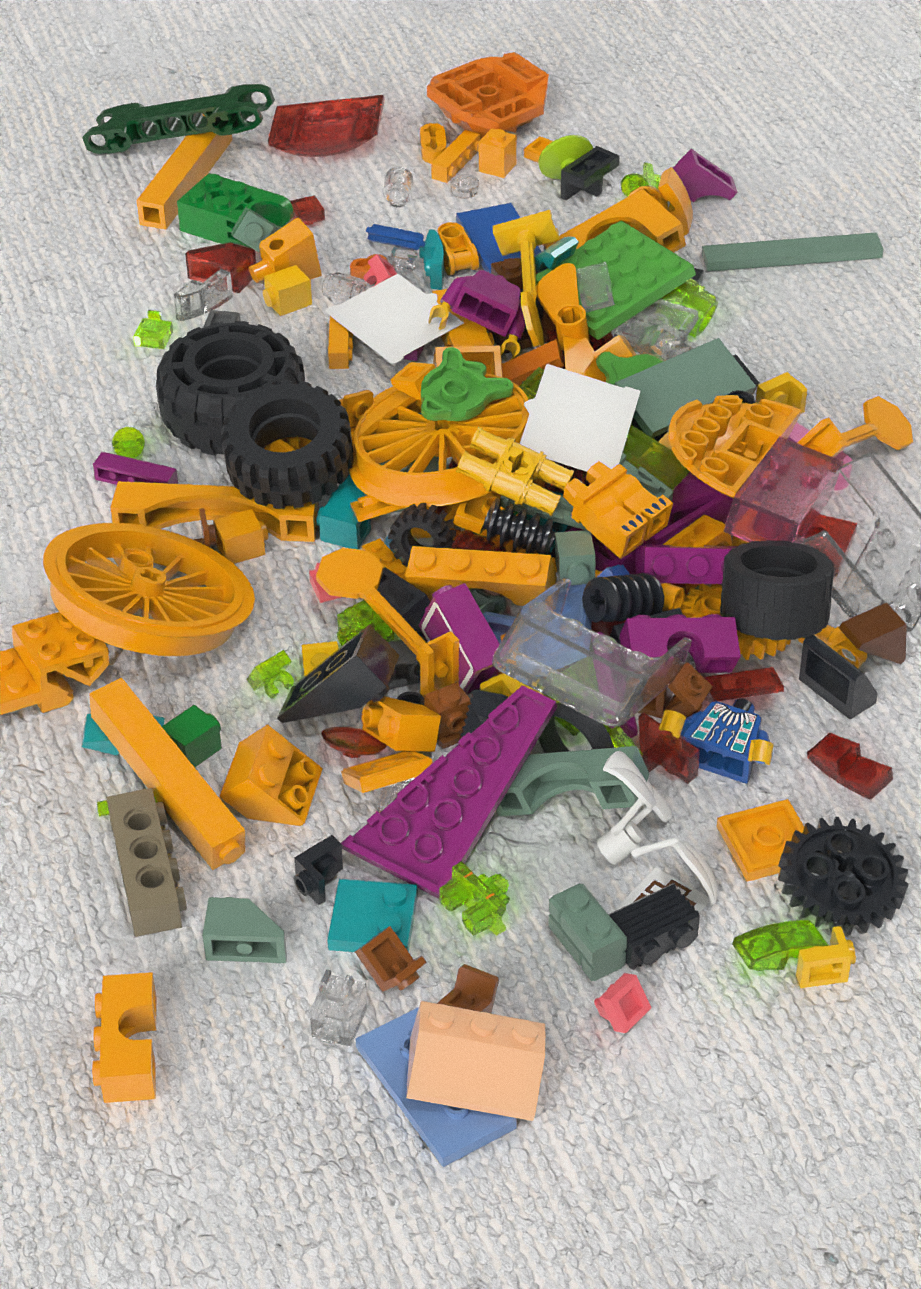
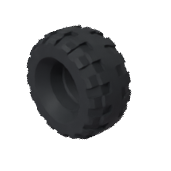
[156,321,305,456]

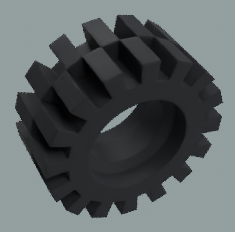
[388,503,456,567]

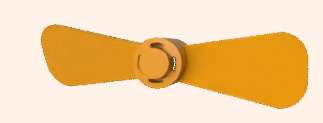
[536,263,606,382]

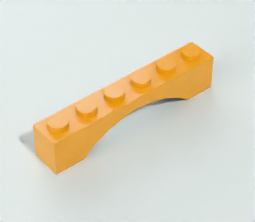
[110,481,319,542]

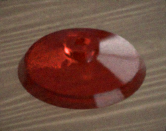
[321,727,387,758]

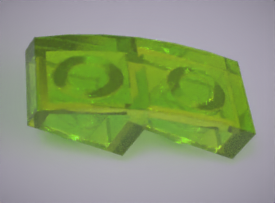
[732,920,829,971]

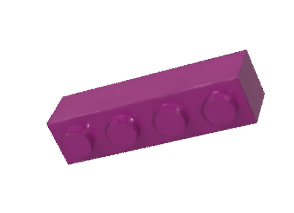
[93,452,179,485]

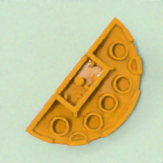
[668,395,802,501]

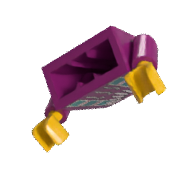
[428,270,526,360]

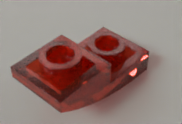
[807,733,893,800]

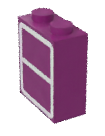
[418,583,508,695]

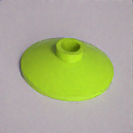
[538,135,593,179]

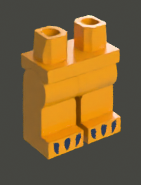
[563,461,673,559]

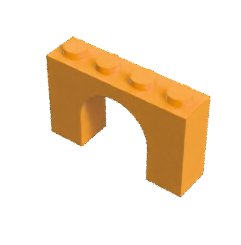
[543,189,686,253]

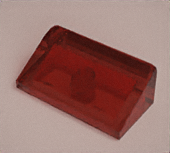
[704,667,784,702]

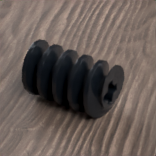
[480,497,558,555]
[582,573,664,623]

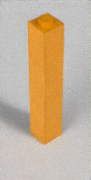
[137,114,233,230]
[89,677,245,870]

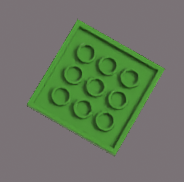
[536,220,696,340]

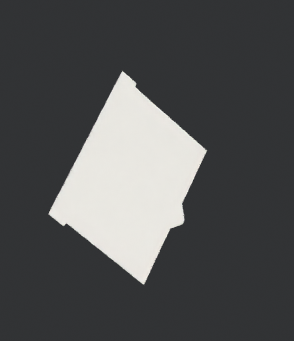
[324,274,464,365]
[520,364,640,472]

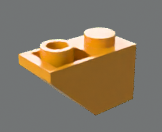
[361,696,441,752]

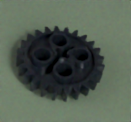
[778,817,909,935]

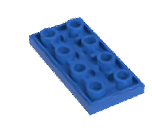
[456,203,548,273]

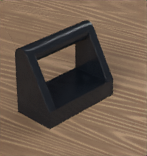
[799,634,878,719]

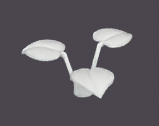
[596,751,717,906]

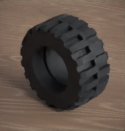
[221,380,354,509]

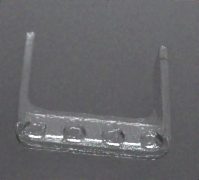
[798,452,921,633]
[492,577,692,726]

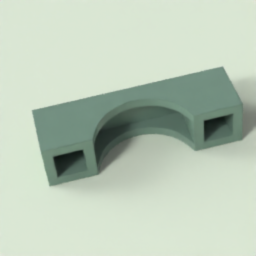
[496,746,649,816]

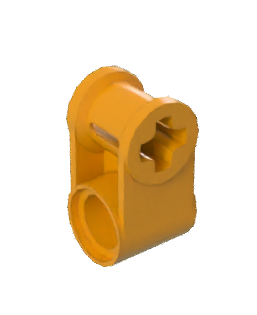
[438,222,479,276]

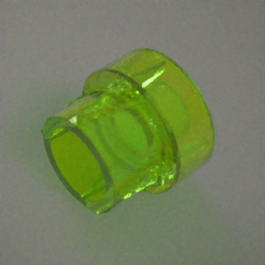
[655,278,718,338]

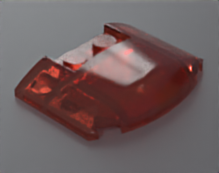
[268,95,385,157]

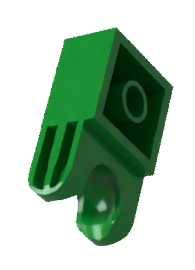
[177,173,294,248]

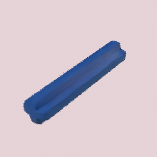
[366,224,426,251]

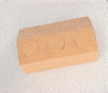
[406,1001,545,1121]

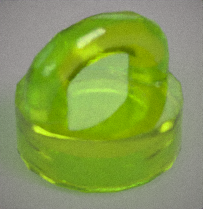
[111,427,145,459]

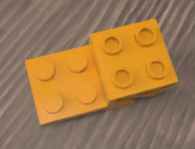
[0,612,109,715]

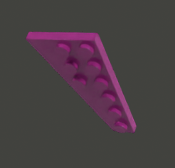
[341,685,557,901]

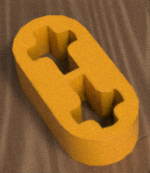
[420,123,447,163]

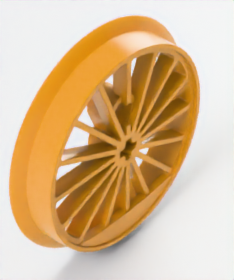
[349,373,529,507]
[43,523,255,656]

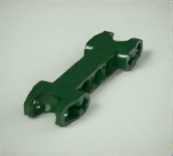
[82,84,275,154]

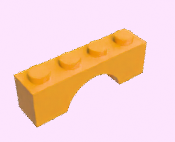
[405,546,557,608]

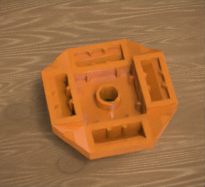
[427,52,549,140]

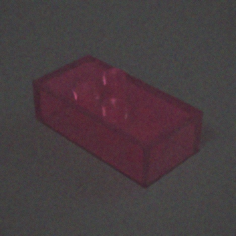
[724,436,843,543]

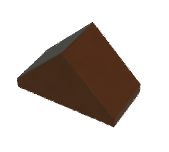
[838,602,907,664]

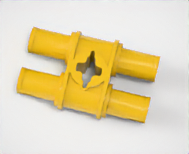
[456,427,574,516]

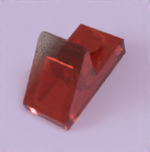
[637,712,700,784]

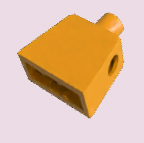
[249,217,322,283]

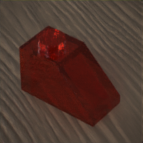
[185,242,256,293]

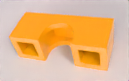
[92,972,157,1103]

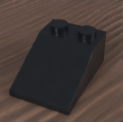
[277,624,400,723]

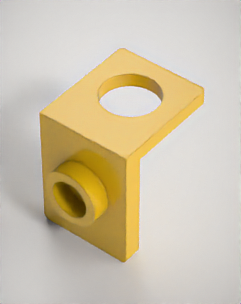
[301,641,339,676]

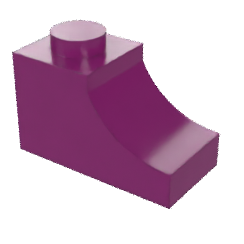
[673,148,738,202]

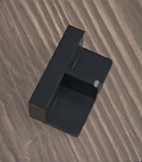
[561,146,620,200]

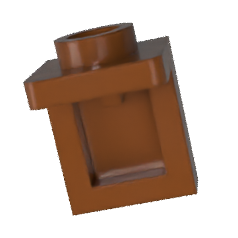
[661,662,713,717]
[355,926,427,992]
[437,964,499,1014]

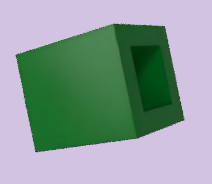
[162,705,222,767]

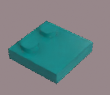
[327,879,418,952]

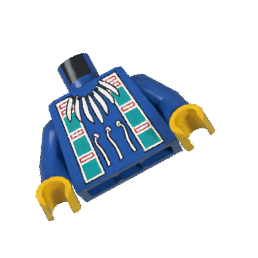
[659,698,774,784]

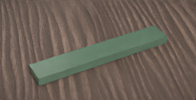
[702,232,884,272]

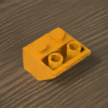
[219,724,323,826]

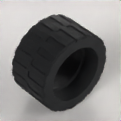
[720,540,834,640]

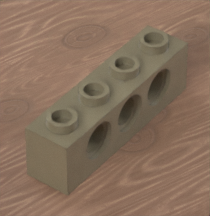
[106,788,187,937]

